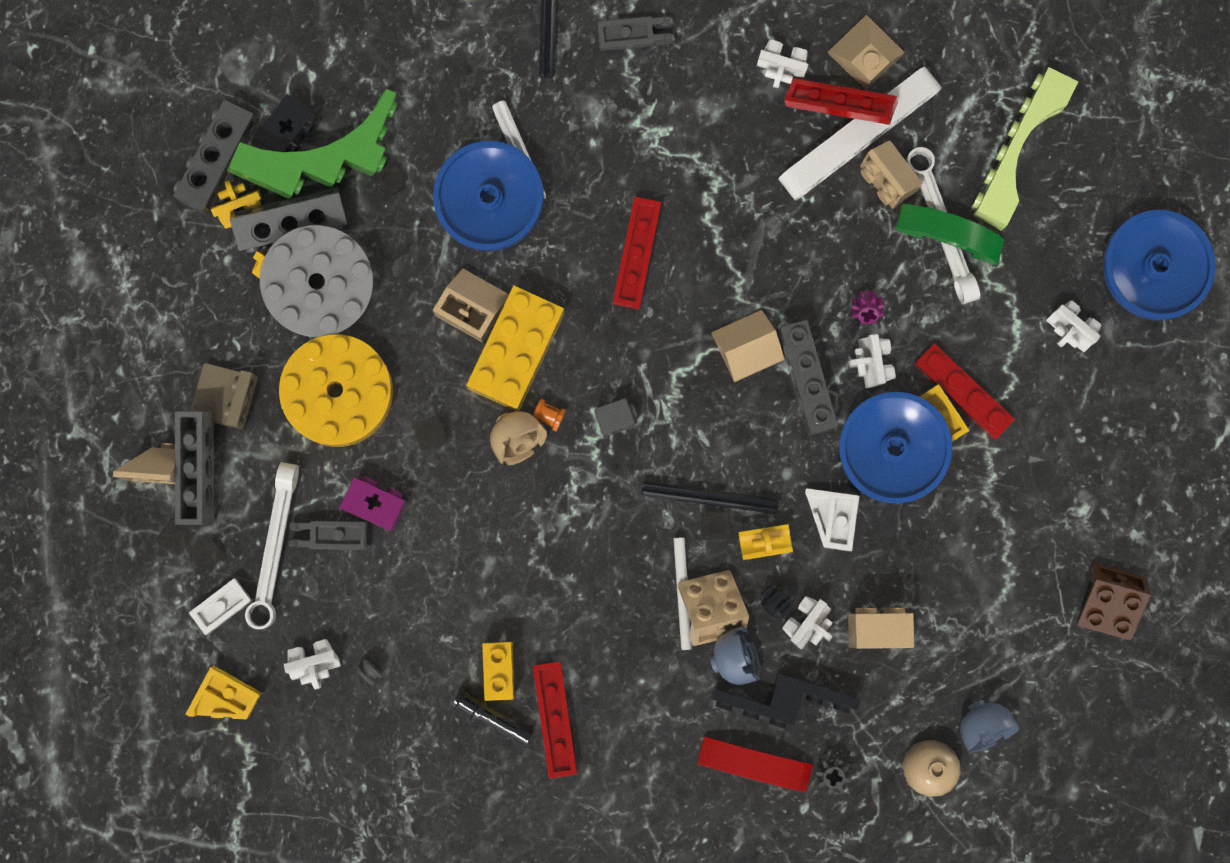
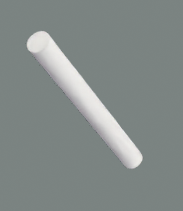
[673,538,692,650]

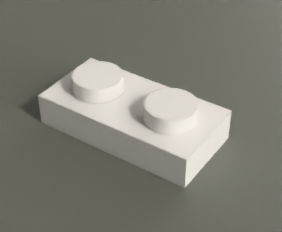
[189,578,253,635]

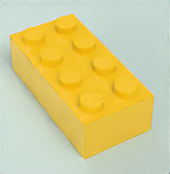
[466,285,565,412]

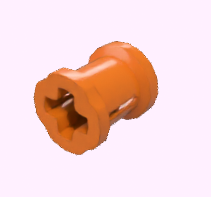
[533,398,566,432]

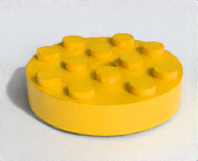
[279,334,393,447]

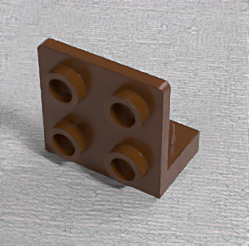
[1077,563,1151,640]

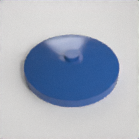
[433,141,544,251]
[1103,210,1216,321]
[839,392,952,504]

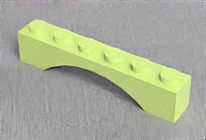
[972,67,1078,231]

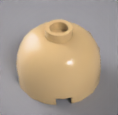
[490,412,547,465]
[902,739,961,797]

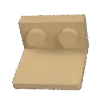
[678,570,749,646]

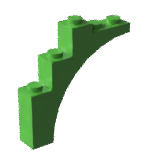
[227,89,397,199]

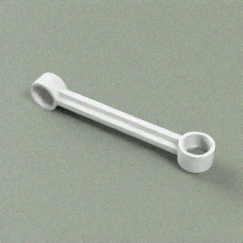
[906,147,980,304]
[245,462,299,629]

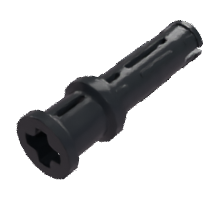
[450,686,534,747]

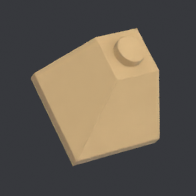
[828,15,905,90]
[113,443,175,484]

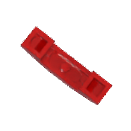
[697,736,813,792]

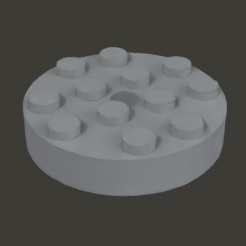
[260,225,373,337]

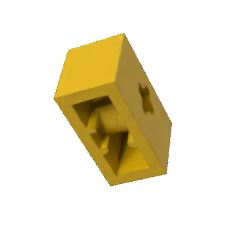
[482,642,515,701]

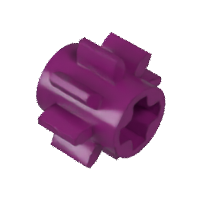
[851,290,885,325]

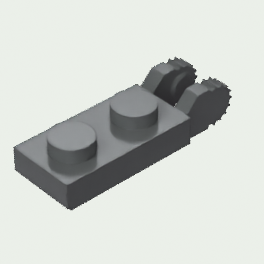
[597,16,675,51]
[289,521,368,550]

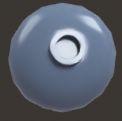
[710,627,761,685]
[960,700,1019,753]

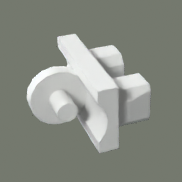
[757,39,808,88]
[1046,301,1101,352]
[849,334,896,388]
[782,596,833,650]
[284,639,341,690]

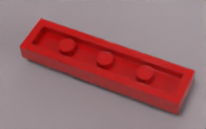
[784,78,898,125]
[612,197,661,310]
[914,343,1015,440]
[533,661,577,779]

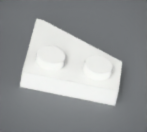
[805,489,860,552]

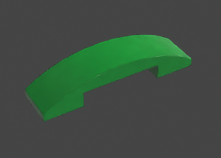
[895,204,1005,266]

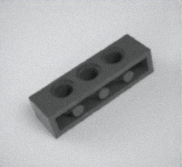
[173,100,259,217]
[229,187,347,253]
[777,320,838,437]
[175,411,214,525]

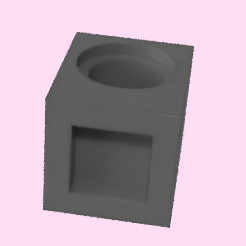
[594,398,638,438]

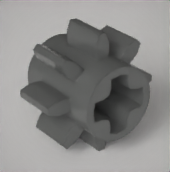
[814,758,851,795]

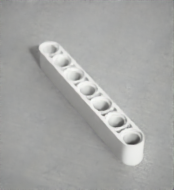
[778,66,942,201]

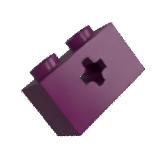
[340,476,408,532]

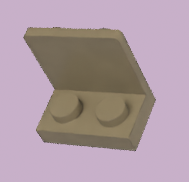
[190,363,258,430]

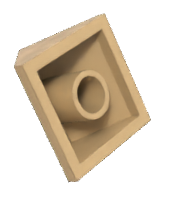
[712,310,784,382]

